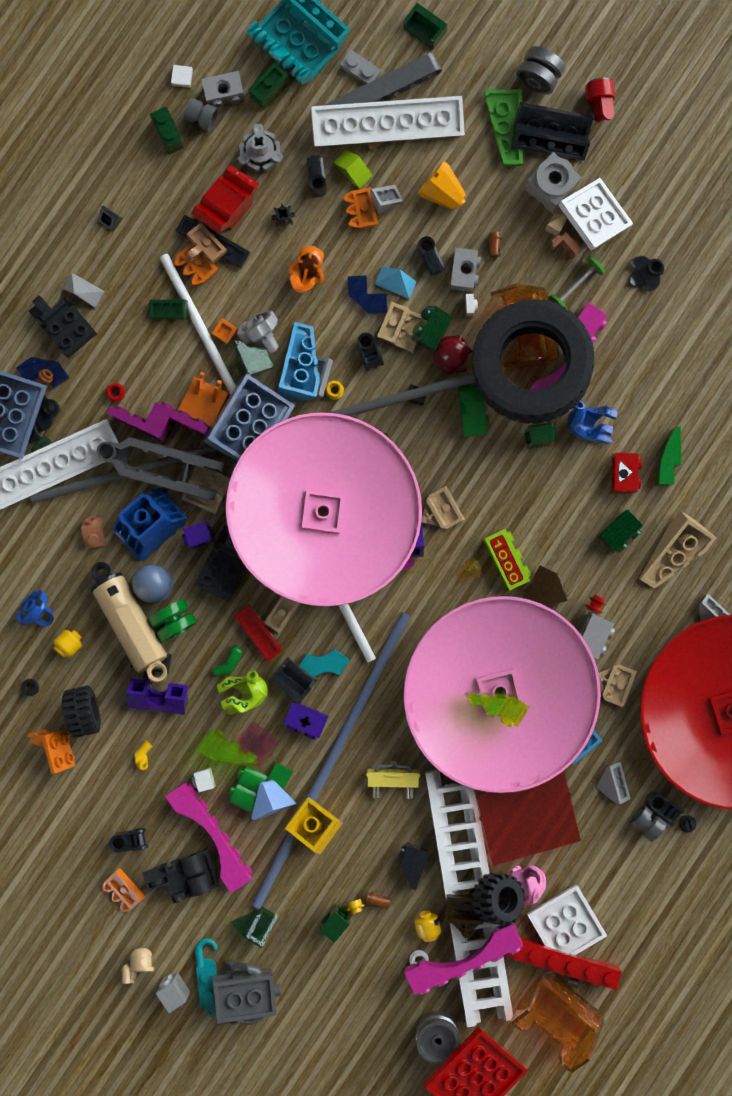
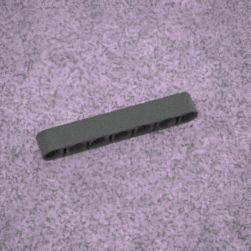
[323,53,442,106]

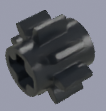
[272,203,295,229]

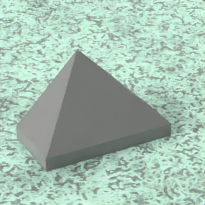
[369,185,404,215]
[62,273,105,308]
[699,593,730,621]
[596,762,631,805]

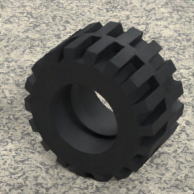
[62,685,101,738]
[472,873,525,925]

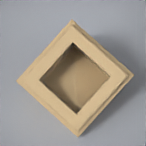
[545,214,568,236]

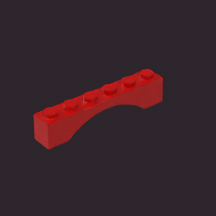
[503,936,622,991]

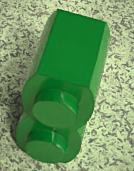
[228,765,268,812]

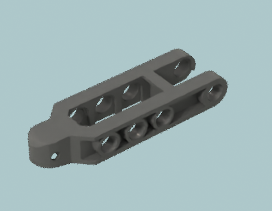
[97,437,224,500]

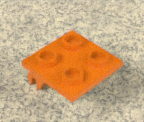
[178,372,229,427]
[27,729,75,774]

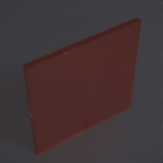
[474,771,581,866]

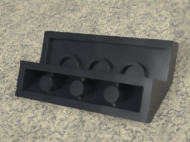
[512,102,594,161]

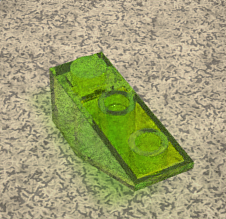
[465,692,530,727]
[197,729,260,766]

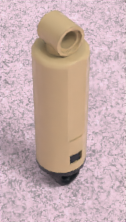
[91,562,167,684]

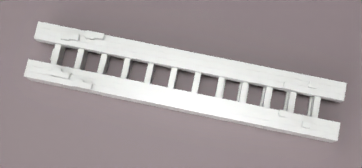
[425,769,514,1028]

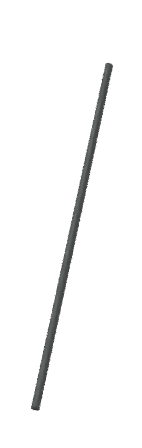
[30,373,475,503]

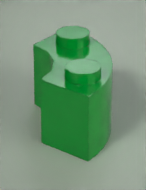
[458,382,490,437]

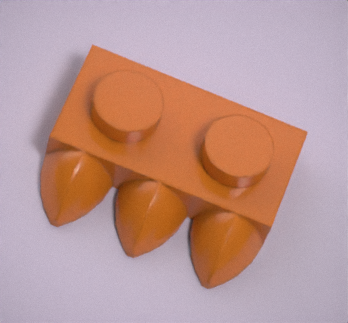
[343,187,378,229]
[174,242,219,285]
[103,868,146,912]

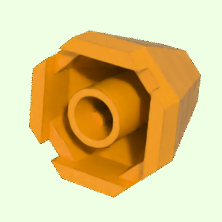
[417,161,466,210]

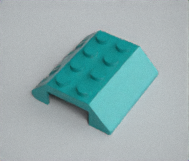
[246,0,350,85]

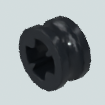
[21,679,39,696]

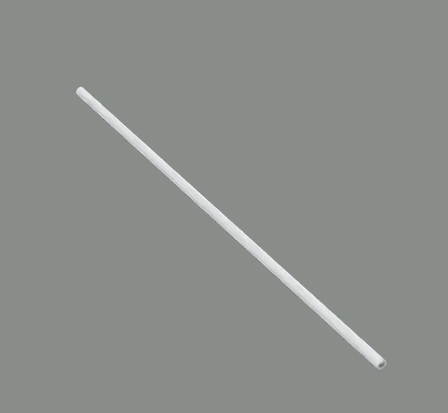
[160,254,376,663]

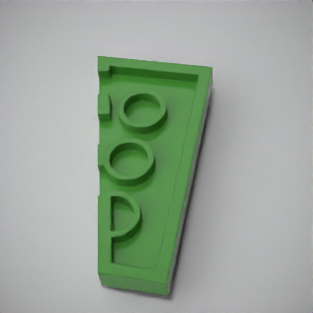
[484,89,523,166]

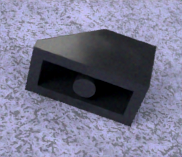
[398,842,430,890]

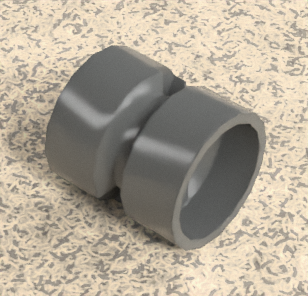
[184,98,218,132]
[629,805,667,842]

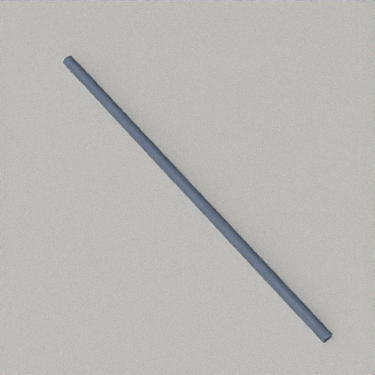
[252,612,411,909]

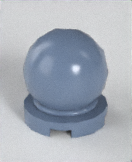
[132,564,174,603]

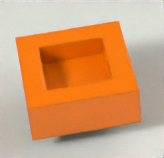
[212,318,238,345]

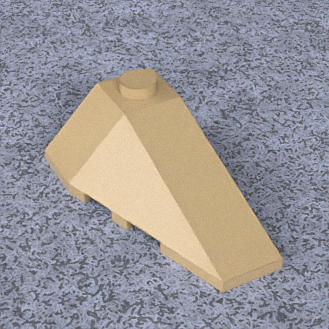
[639,511,717,589]

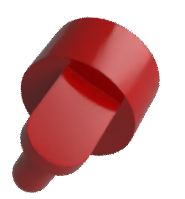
[585,78,615,123]

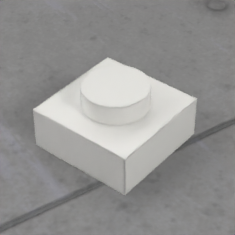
[465,294,478,317]

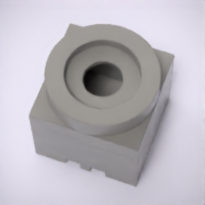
[524,152,582,214]

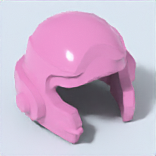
[509,865,546,906]

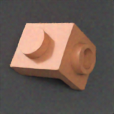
[550,232,581,259]
[81,517,106,549]

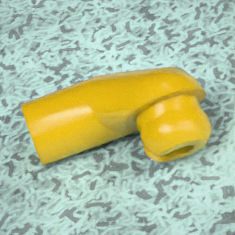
[134,740,152,770]

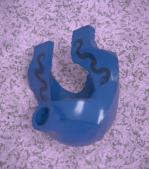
[567,401,618,444]

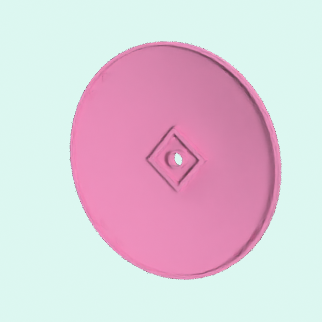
[226,413,422,606]
[404,596,601,793]

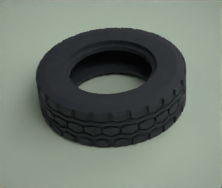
[472,299,594,424]

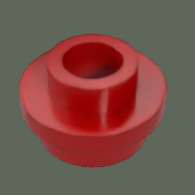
[106,383,126,402]

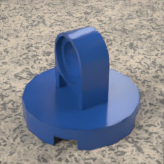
[16,589,54,626]

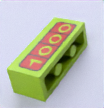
[483,529,531,591]

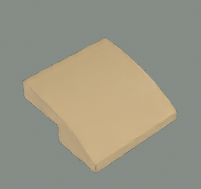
[377,302,421,354]
[181,466,231,514]

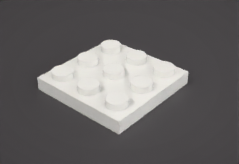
[558,178,633,251]
[526,884,607,955]

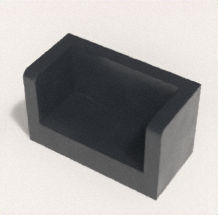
[270,657,318,704]

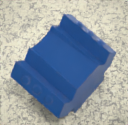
[112,487,188,561]

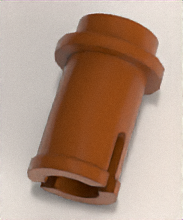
[487,232,502,257]
[34,369,53,385]
[365,891,390,910]

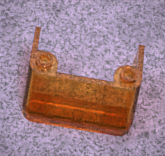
[490,284,559,369]

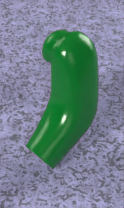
[213,645,242,677]

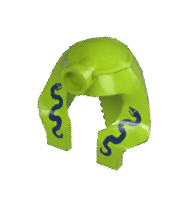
[217,670,268,715]

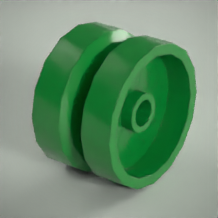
[147,598,197,643]

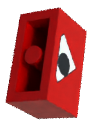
[611,453,642,493]

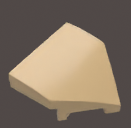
[421,486,465,529]
[598,665,637,708]

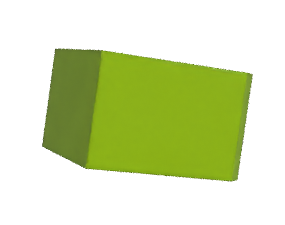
[333,150,373,189]

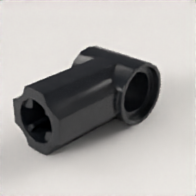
[306,155,327,197]
[417,236,445,276]

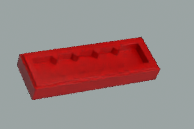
[234,604,283,662]

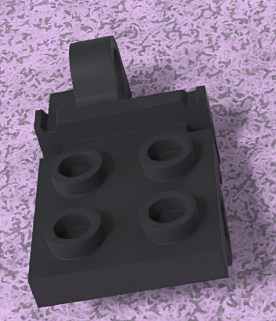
[29,295,97,358]
[194,525,247,602]
[142,849,220,904]

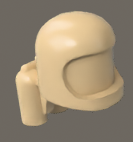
[122,948,154,984]

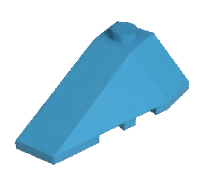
[277,322,320,402]

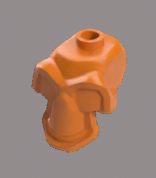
[287,246,324,293]

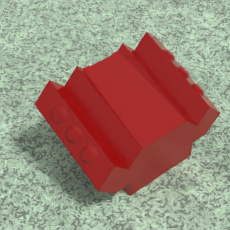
[191,165,259,234]

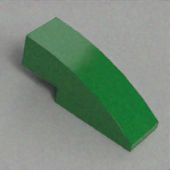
[655,426,682,486]

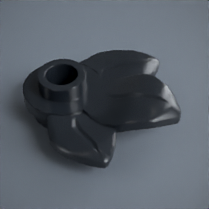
[629,256,664,292]
[36,395,60,432]

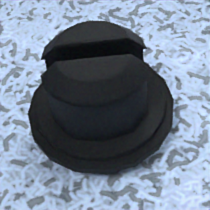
[679,815,696,833]

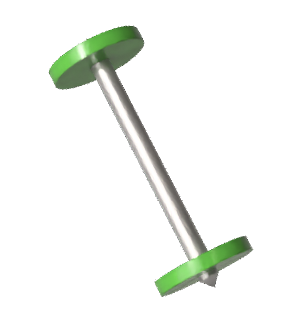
[548,256,605,309]

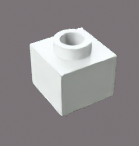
[192,767,216,792]

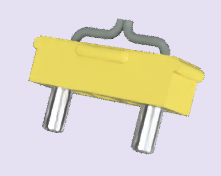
[366,761,421,799]

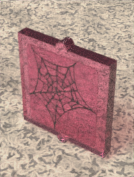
[234,721,279,766]

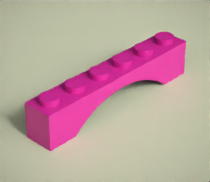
[529,302,607,390]
[165,781,252,894]
[404,922,523,995]

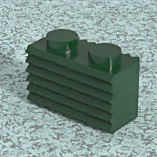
[149,107,185,155]
[411,306,453,351]
[525,422,557,449]
[597,509,643,553]

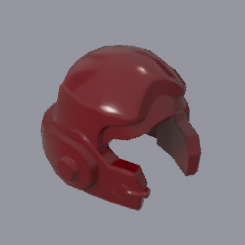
[433,335,472,375]

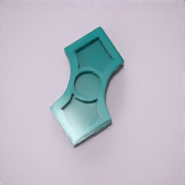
[299,649,350,678]

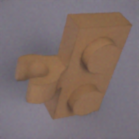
[186,223,227,264]

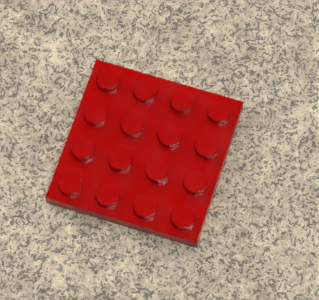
[422,1026,528,1096]

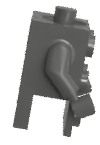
[212,959,281,1025]

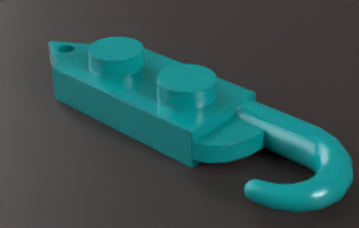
[195,938,218,1018]

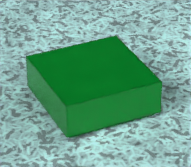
[267,762,293,788]

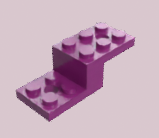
[107,401,210,443]

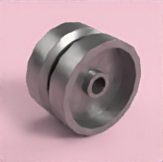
[516,46,565,94]
[416,1011,460,1064]

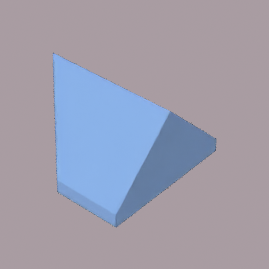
[251,780,297,820]

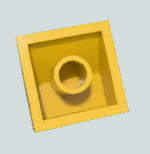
[285,797,343,854]

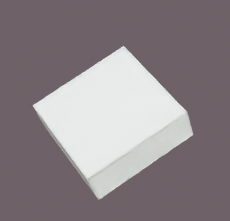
[171,65,193,88]

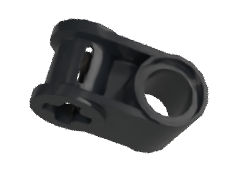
[357,332,384,372]
[645,792,684,827]
[109,828,148,853]

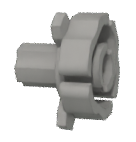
[237,124,283,173]
[237,310,279,355]

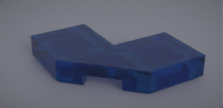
[348,275,388,314]
[16,357,70,389]

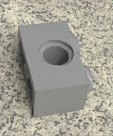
[201,71,245,108]
[450,248,481,292]
[156,972,190,1013]

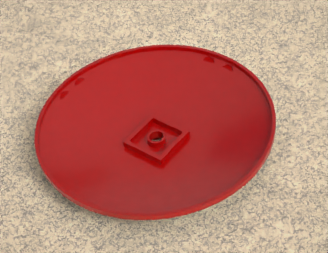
[640,615,732,810]

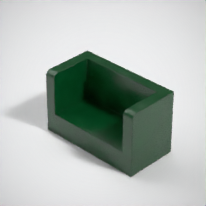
[403,3,448,50]
[249,62,290,110]
[320,904,350,943]

